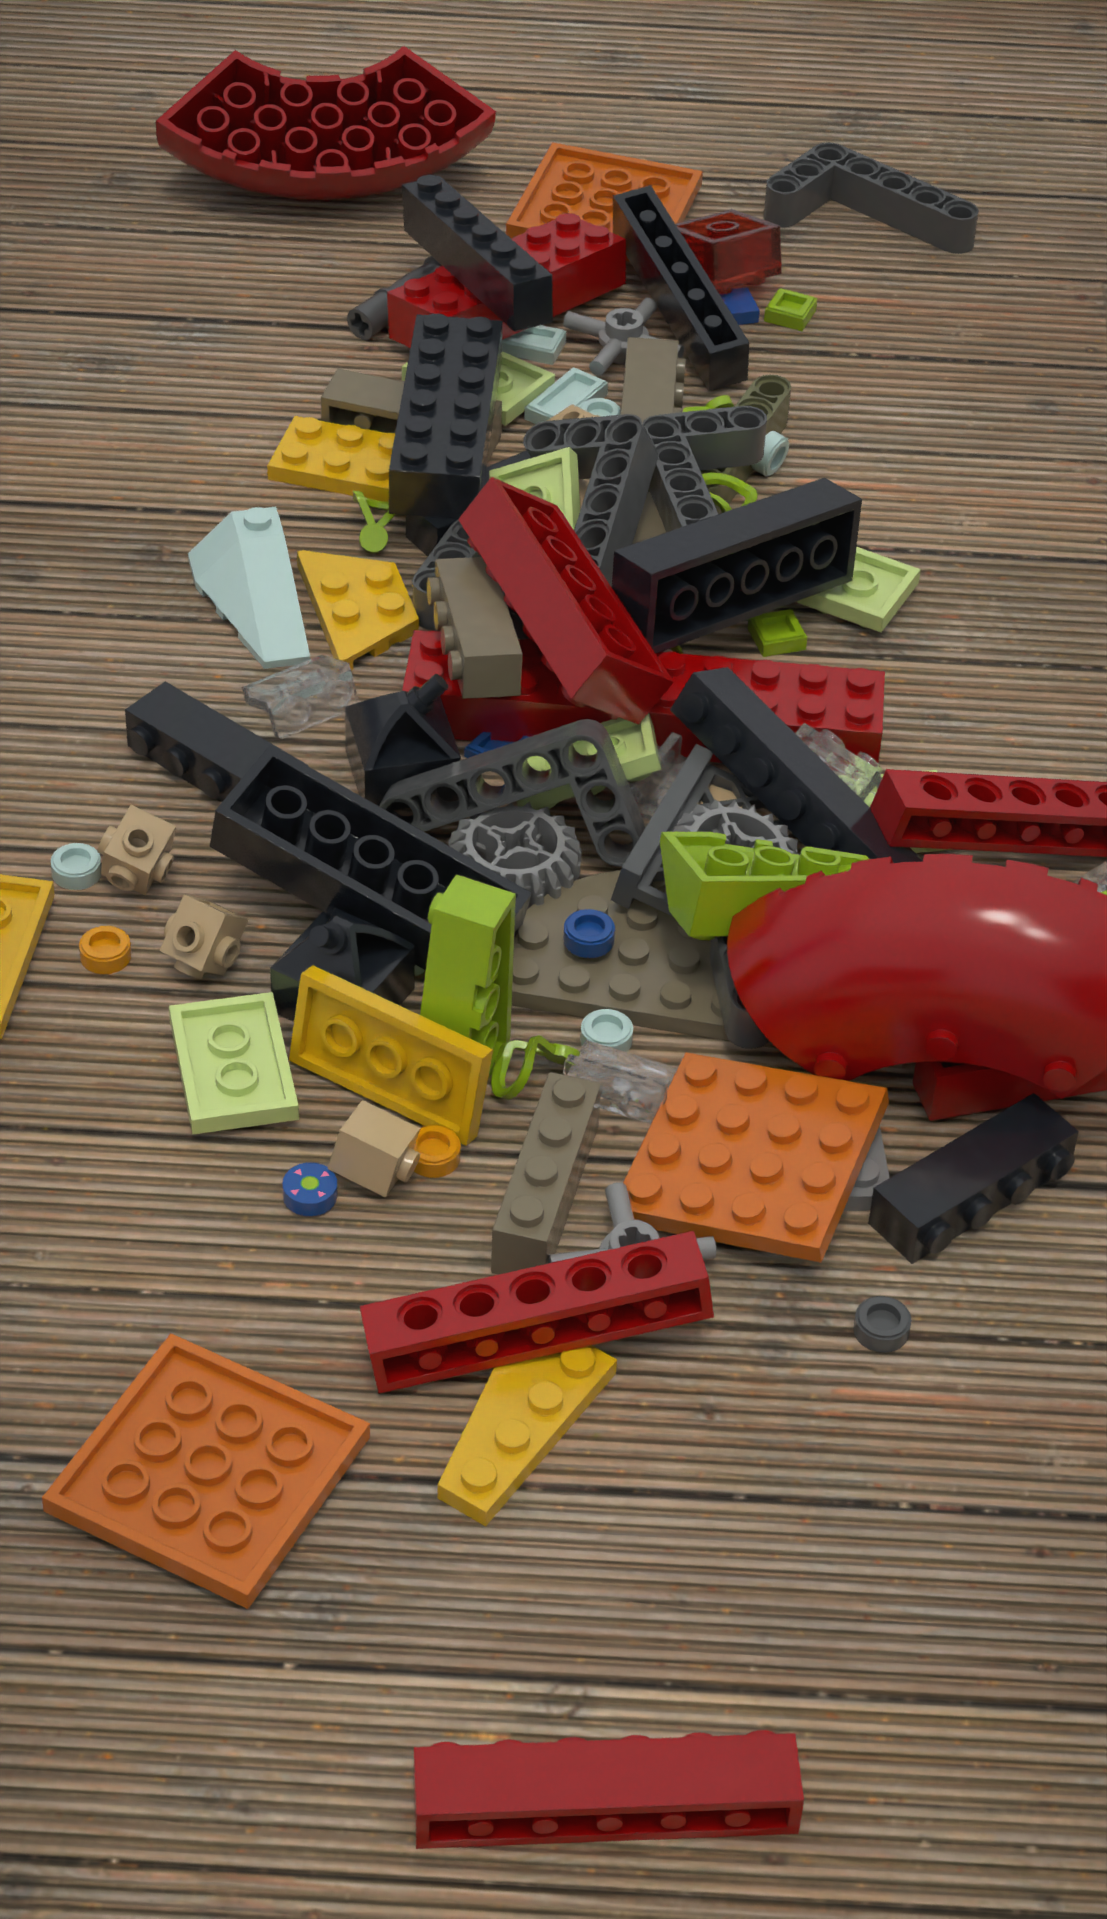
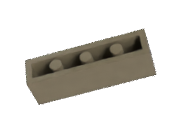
[621,337,686,422]
[321,368,502,464]
[427,557,523,699]
[491,1072,601,1275]

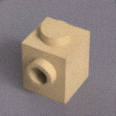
[328,1100,420,1198]

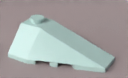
[188,507,310,669]

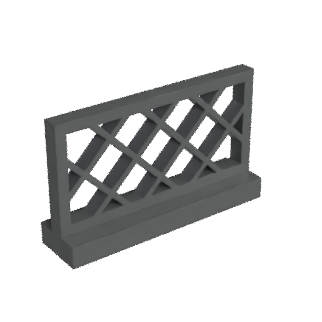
[611,744,784,916]

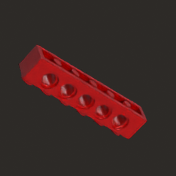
[870,769,1107,857]
[359,1231,714,1394]

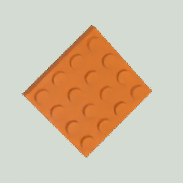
[506,142,703,262]
[623,1052,889,1263]
[42,1333,370,1609]

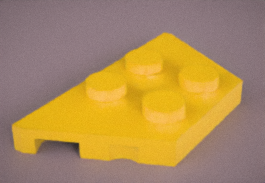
[297,550,419,674]

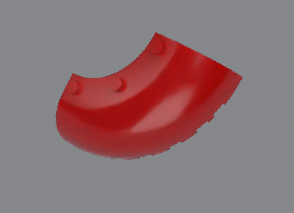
[156,46,496,200]
[727,854,1107,1099]

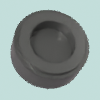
[853,1296,912,1353]

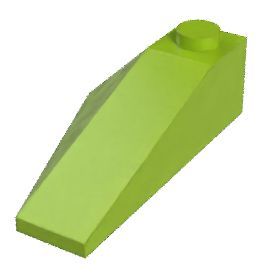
[660,832,869,940]

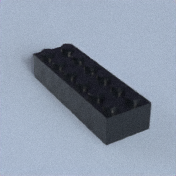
[389,313,503,519]
[611,477,862,654]
[209,745,532,971]

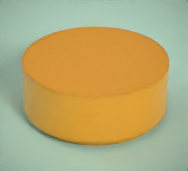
[79,926,131,974]
[413,1125,461,1178]

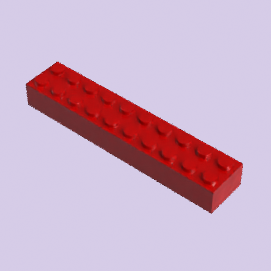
[402,630,885,775]

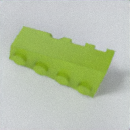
[420,875,516,1080]

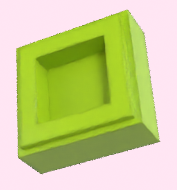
[764,288,817,331]
[748,609,808,657]

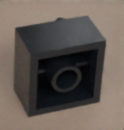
[345,674,461,810]
[270,906,415,1022]

